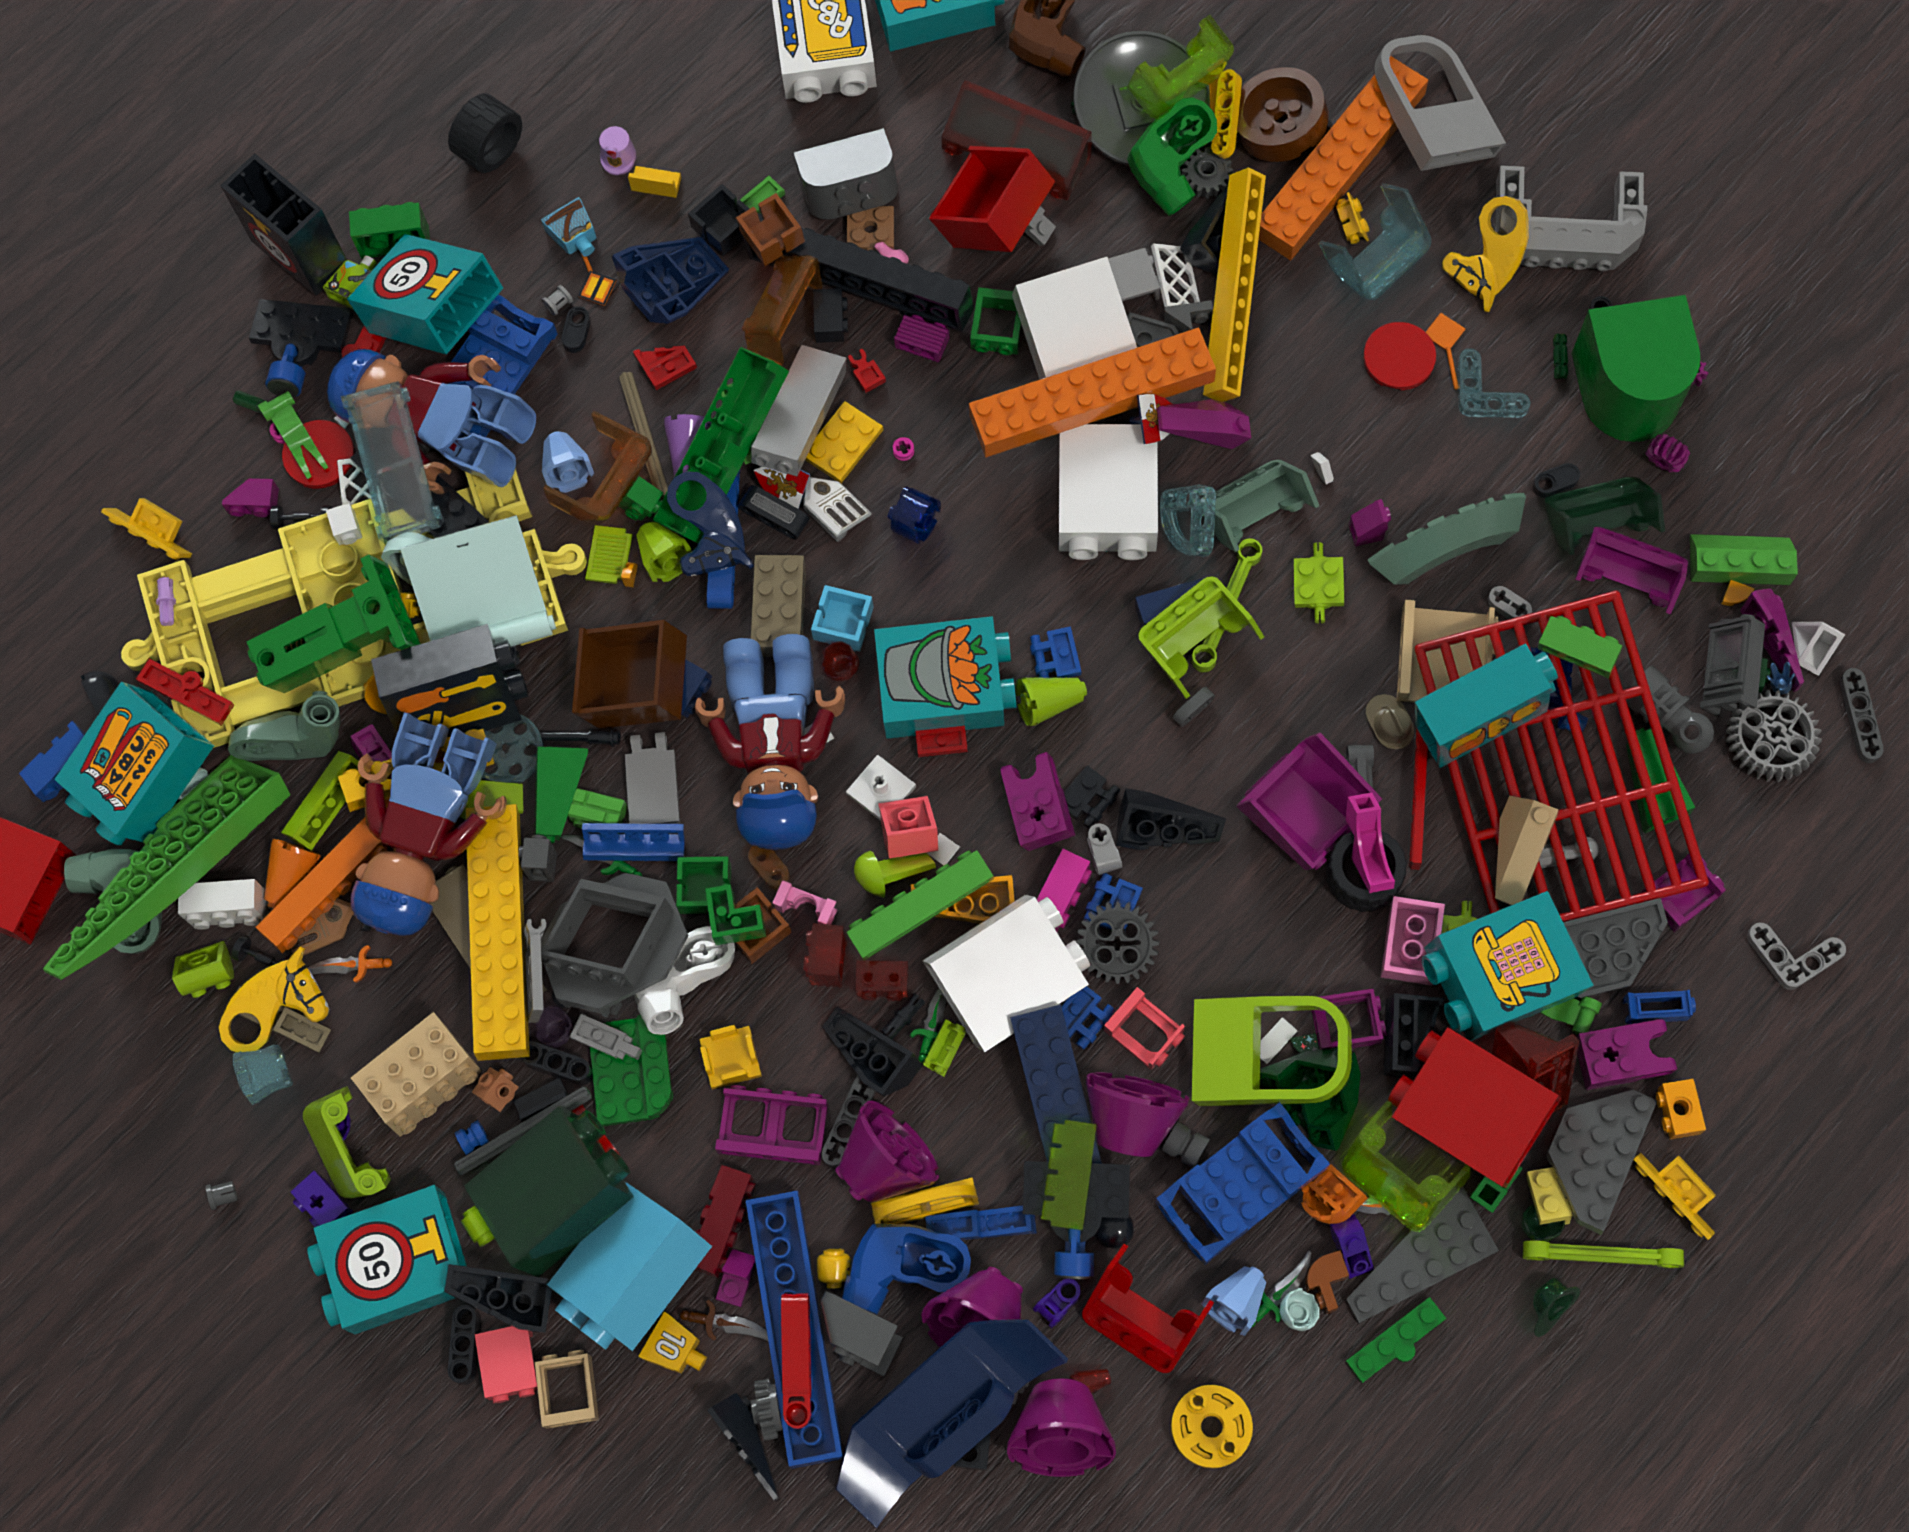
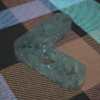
[1458,348,1531,418]

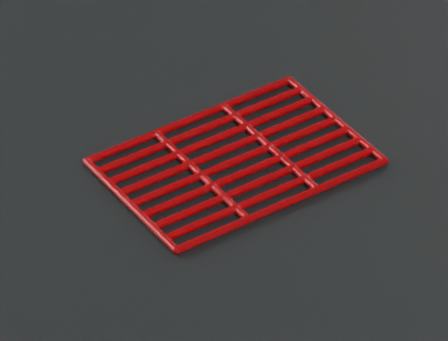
[1414,590,1709,922]

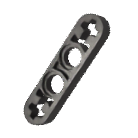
[1840,668,1884,763]
[822,1076,876,1168]

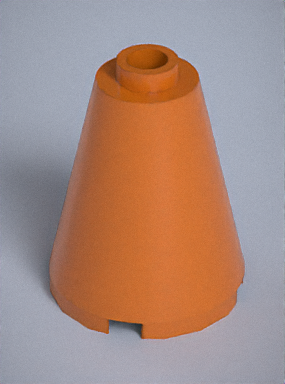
[264,838,321,908]

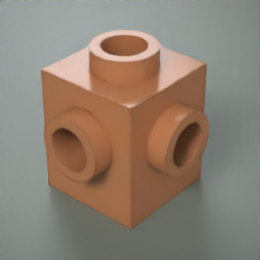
[472,1067,519,1112]

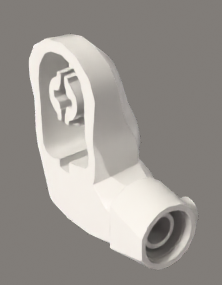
[634,926,735,1035]

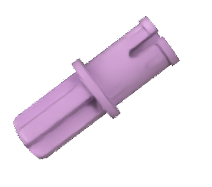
[156,577,176,626]

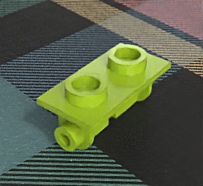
[923,1019,966,1077]

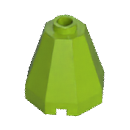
[636,522,692,582]

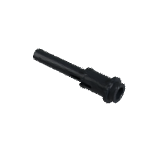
[540,727,621,747]

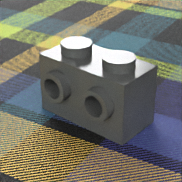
[519,835,557,882]

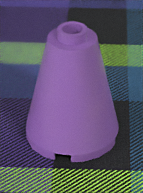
[664,414,711,476]

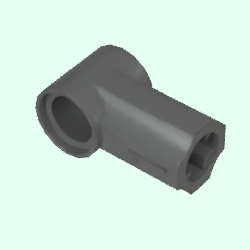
[1346,745,1374,788]

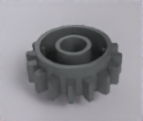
[1182,147,1233,199]
[751,1379,783,1440]

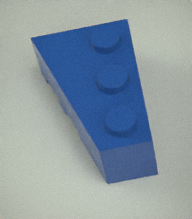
[19,721,86,802]

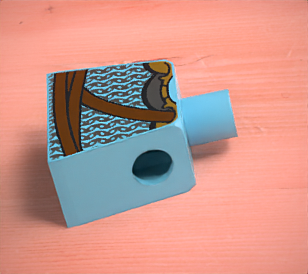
[541,197,597,256]

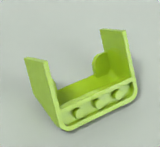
[1139,576,1265,699]

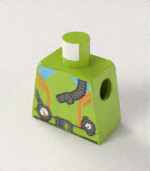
[323,256,377,310]

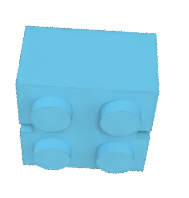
[811,585,874,651]

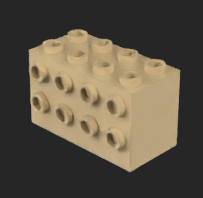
[351,1012,482,1137]

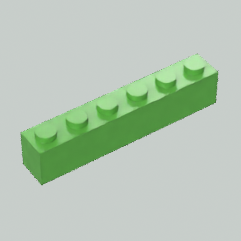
[846,850,994,961]

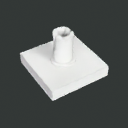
[846,755,916,821]

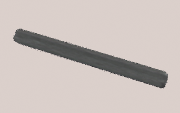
[454,1086,592,1175]

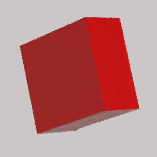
[929,146,1055,252]

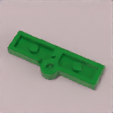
[1345,1297,1447,1384]

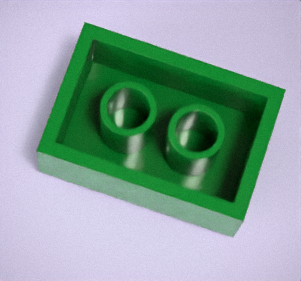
[349,202,430,259]

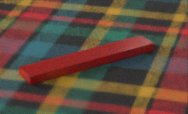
[1409,728,1428,870]

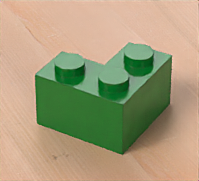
[705,884,766,945]

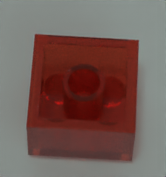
[803,923,847,988]

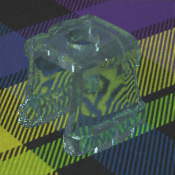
[233,1045,293,1105]

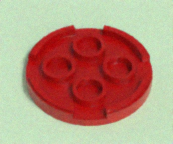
[1363,322,1436,391]
[282,420,355,489]

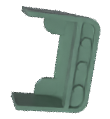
[1197,460,1319,552]

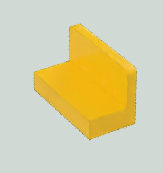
[628,166,682,198]

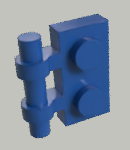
[1030,627,1082,678]
[1084,873,1143,931]
[1062,986,1116,1050]

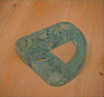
[1160,484,1216,557]

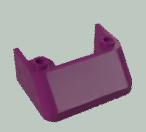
[1575,527,1688,614]

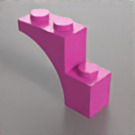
[1346,793,1395,893]

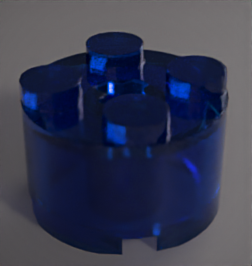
[888,486,941,544]

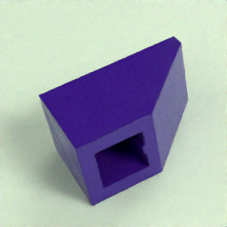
[1329,1213,1374,1279]

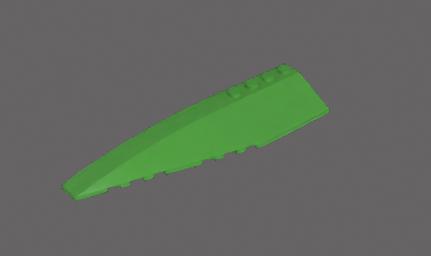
[43,755,291,980]

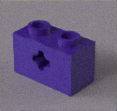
[291,1171,353,1227]

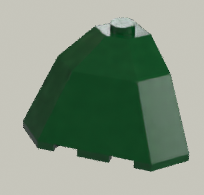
[1260,1048,1361,1151]

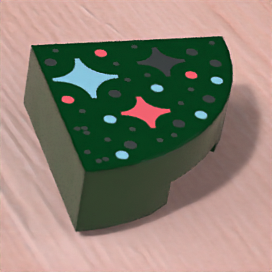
[1290,1033,1320,1054]

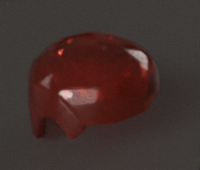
[821,641,859,682]

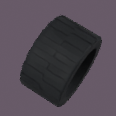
[448,93,523,173]
[1326,831,1407,912]

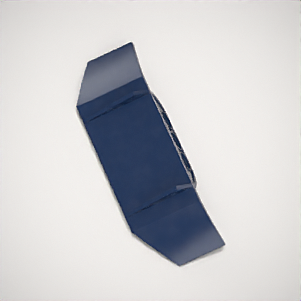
[835,1319,1068,1528]

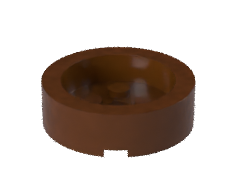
[1237,67,1329,162]

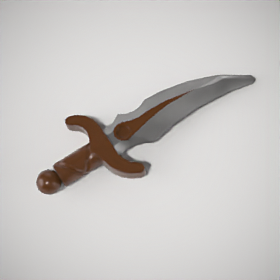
[680,1300,768,1341]

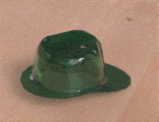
[1533,1278,1580,1337]

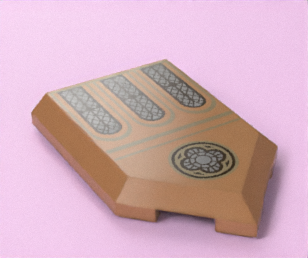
[291,898,354,956]

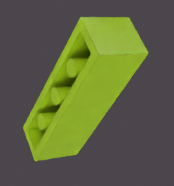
[281,751,359,851]

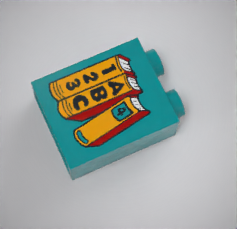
[54,681,214,845]

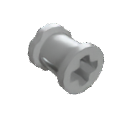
[542,285,573,316]

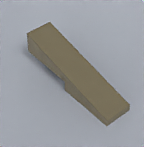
[236,986,331,1053]

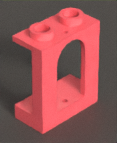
[1104,987,1185,1070]

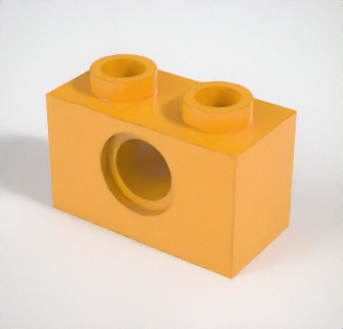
[1656,1079,1706,1140]

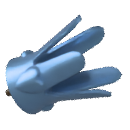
[1767,662,1795,695]

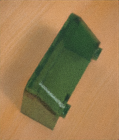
[1545,477,1665,555]

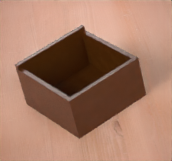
[572,620,687,729]

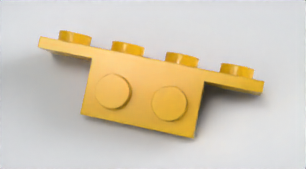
[101,498,192,560]
[1633,1153,1716,1240]

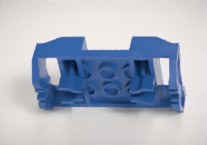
[449,294,558,437]
[1155,1102,1330,1265]

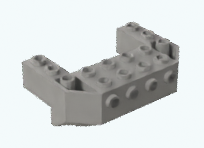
[1495,166,1647,271]

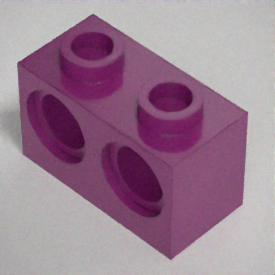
[350,724,392,779]

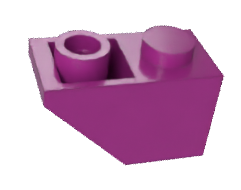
[222,478,279,517]
[1349,499,1391,547]

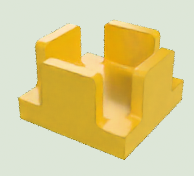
[700,1025,762,1090]

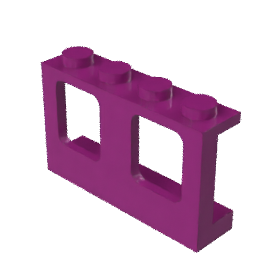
[715,1085,828,1165]

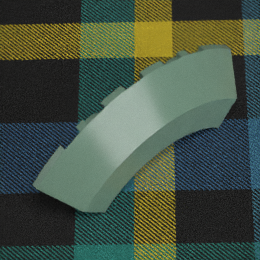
[1368,493,1526,585]

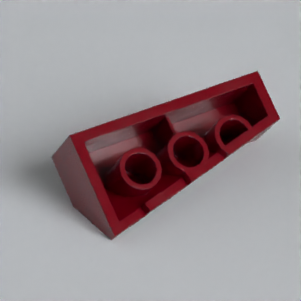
[695,1165,756,1278]

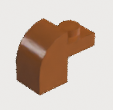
[1305,1250,1349,1314]

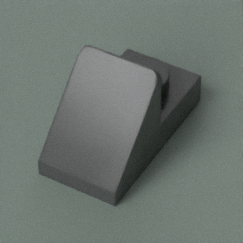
[1164,300,1213,333]

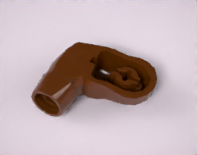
[1009,0,1086,78]

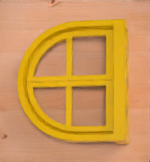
[871,1178,979,1224]

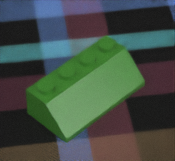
[1690,534,1798,585]

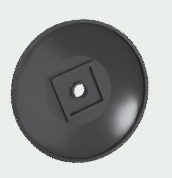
[1073,31,1210,166]

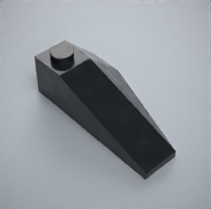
[1180,185,1228,275]
[1115,788,1226,850]

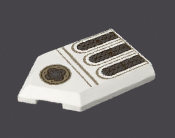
[804,477,871,537]

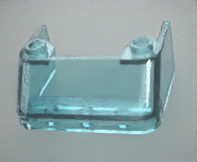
[1319,183,1431,300]

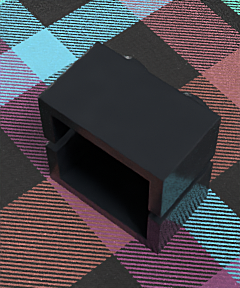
[688,184,750,256]

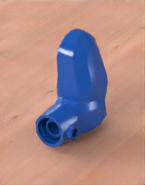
[842,1223,971,1315]

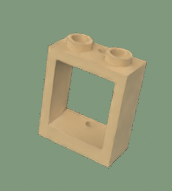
[535,1350,599,1429]

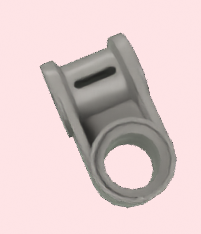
[1087,823,1122,875]

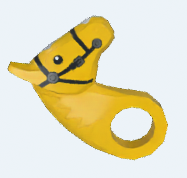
[1442,196,1529,312]
[219,946,330,1054]

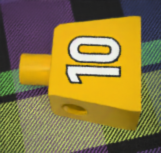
[639,1312,707,1373]

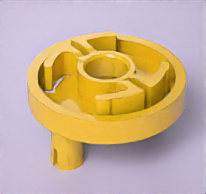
[1171,1385,1253,1469]

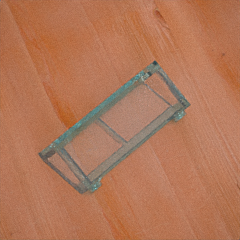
[341,381,442,544]

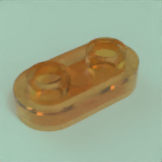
[748,846,790,889]

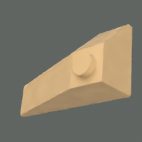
[1495,796,1558,905]

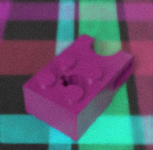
[1001,752,1075,851]
[1574,1019,1677,1090]

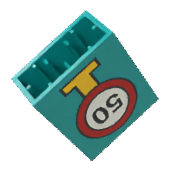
[347,234,503,354]
[307,1185,467,1335]

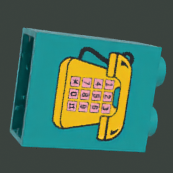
[1422,891,1594,1041]

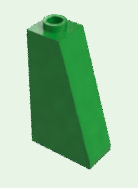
[1626,728,1695,834]
[534,747,588,844]

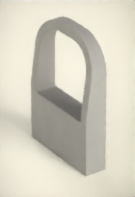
[1375,35,1506,171]

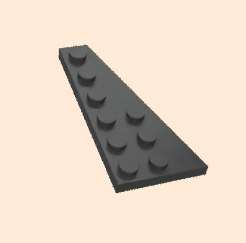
[1345,1180,1499,1324]

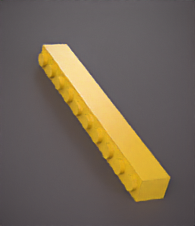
[1203,167,1266,402]

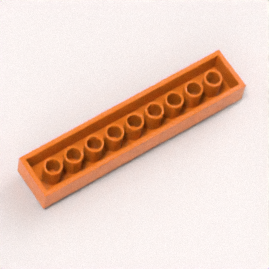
[1258,56,1428,261]
[969,327,1216,458]

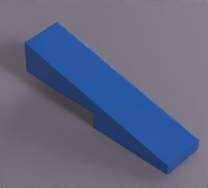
[926,1205,1036,1240]

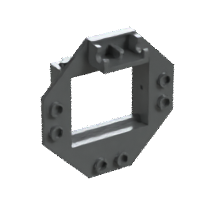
[541,873,689,1018]

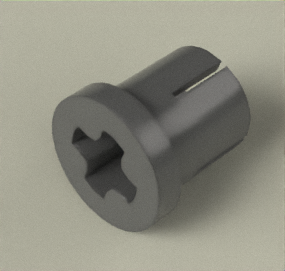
[206,1181,238,1210]

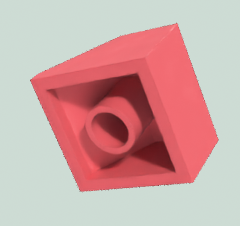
[878,796,938,858]

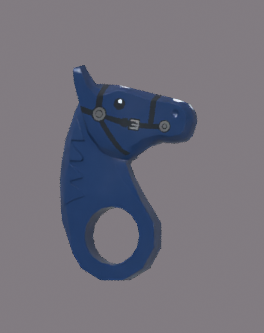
[667,471,754,576]

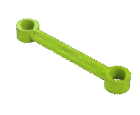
[1192,538,1262,672]
[1523,1241,1684,1268]

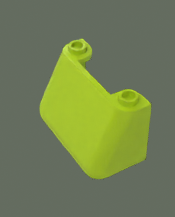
[303,1086,391,1199]

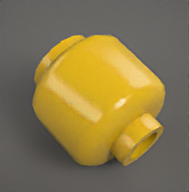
[817,1249,851,1288]

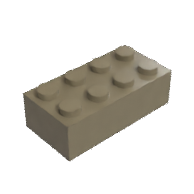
[751,555,806,657]

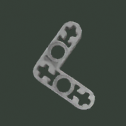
[1747,923,1846,990]

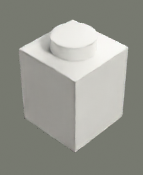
[326,503,363,545]

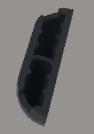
[80,671,119,715]

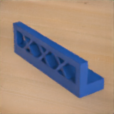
[582,823,685,861]

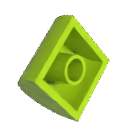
[172,941,234,998]

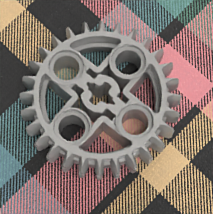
[1725,690,1822,782]

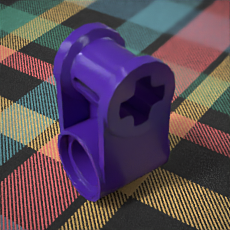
[1032,1279,1081,1329]

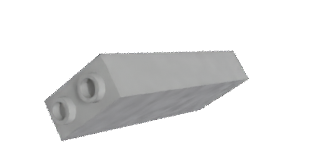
[752,345,846,476]

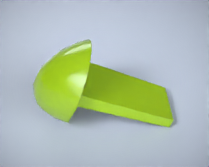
[460,780,523,821]
[854,851,936,898]

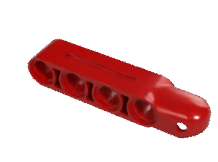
[781,1293,811,1429]

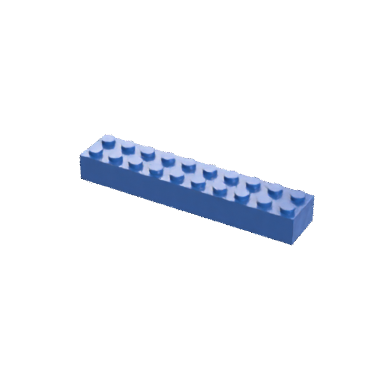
[746,1191,844,1469]

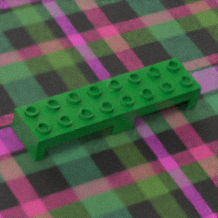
[653,347,789,543]

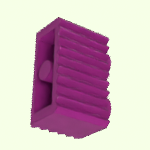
[894,315,950,363]

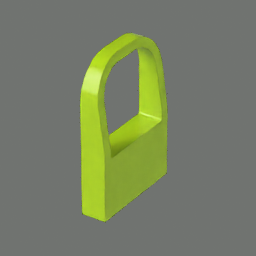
[1192,996,1352,1106]

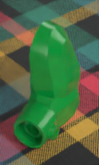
[1127,97,1217,216]

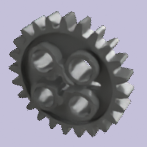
[1076,900,1160,984]

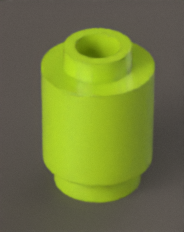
[461,1206,498,1247]

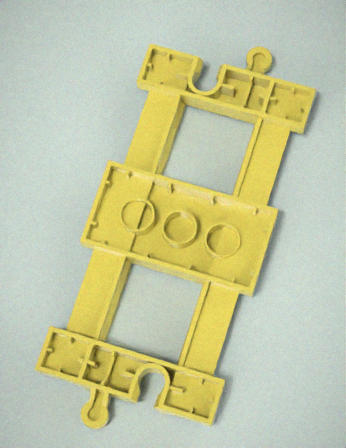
[121,467,587,748]

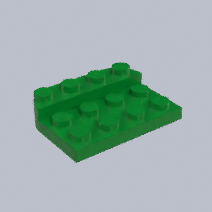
[590,1015,673,1127]

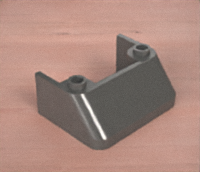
[821,1291,903,1377]

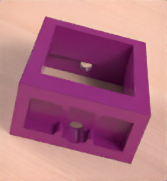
[1311,989,1386,1050]

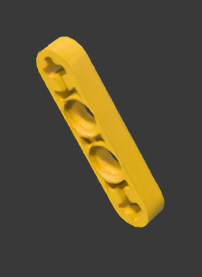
[1211,69,1242,159]

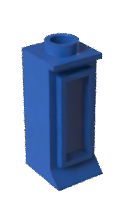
[1622,990,1696,1024]

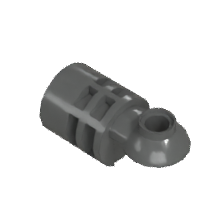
[1626,665,1714,754]

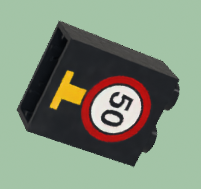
[220,153,347,296]

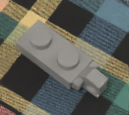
[570,1014,642,1060]

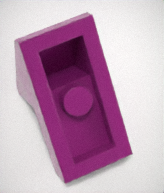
[716,1249,756,1308]

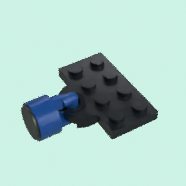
[249,299,353,398]
[1023,1161,1130,1279]

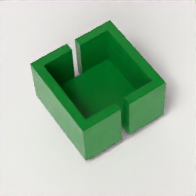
[676,857,731,914]

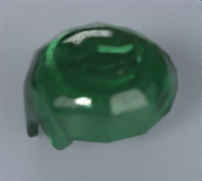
[1521,1205,1565,1242]

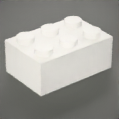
[178,879,268,929]

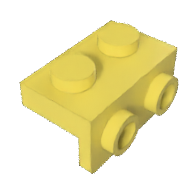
[1526,1167,1573,1225]

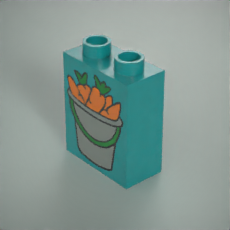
[874,616,1017,739]

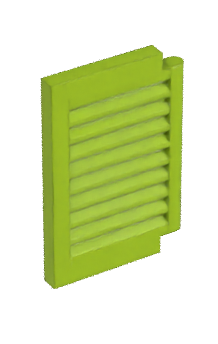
[585,525,632,584]

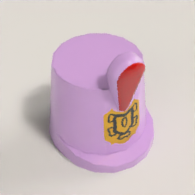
[599,126,636,175]

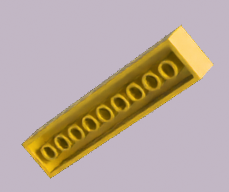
[465,804,530,1061]

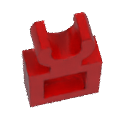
[848,349,886,393]

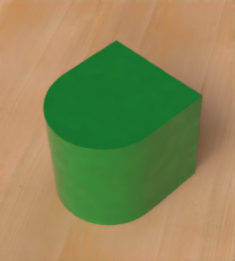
[1571,295,1700,442]

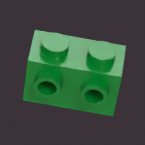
[617,476,663,521]

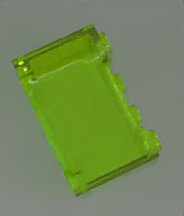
[1127,14,1234,119]

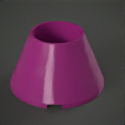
[1086,1072,1190,1157]
[1007,1379,1116,1477]

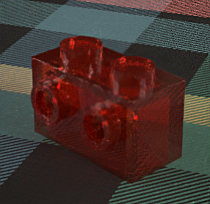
[855,961,909,1001]

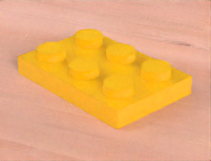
[805,401,884,483]

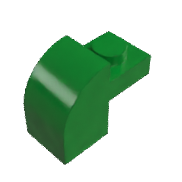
[1470,1166,1523,1213]

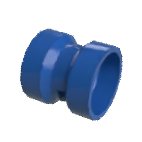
[455,1120,489,1155]

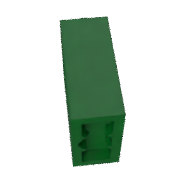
[970,287,1022,355]

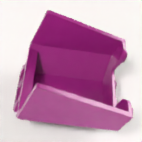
[1236,732,1382,870]

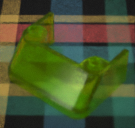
[1342,1100,1471,1231]

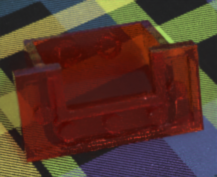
[1492,1021,1579,1112]

